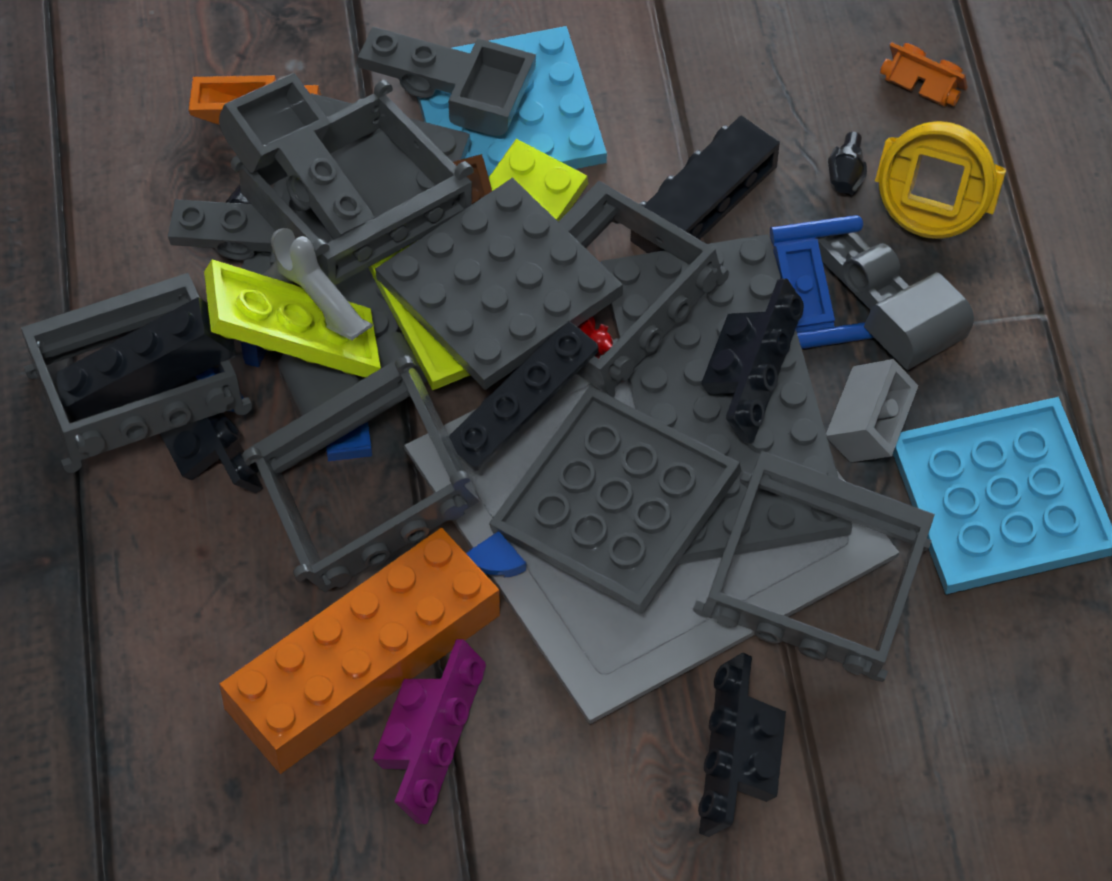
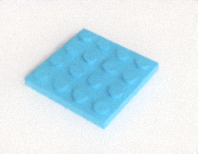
[417,26,607,177]
[893,397,1112,594]

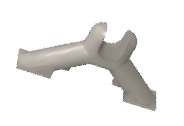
[263,228,373,341]

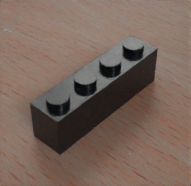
[630,115,780,253]
[56,297,236,420]

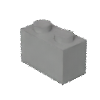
[826,359,918,463]

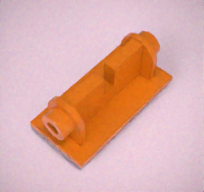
[880,42,968,107]

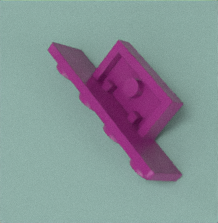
[373,639,486,824]

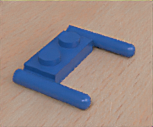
[770,215,874,349]

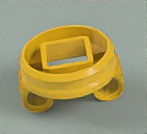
[875,121,1006,239]

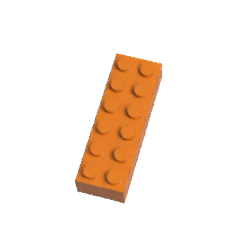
[219,527,500,774]

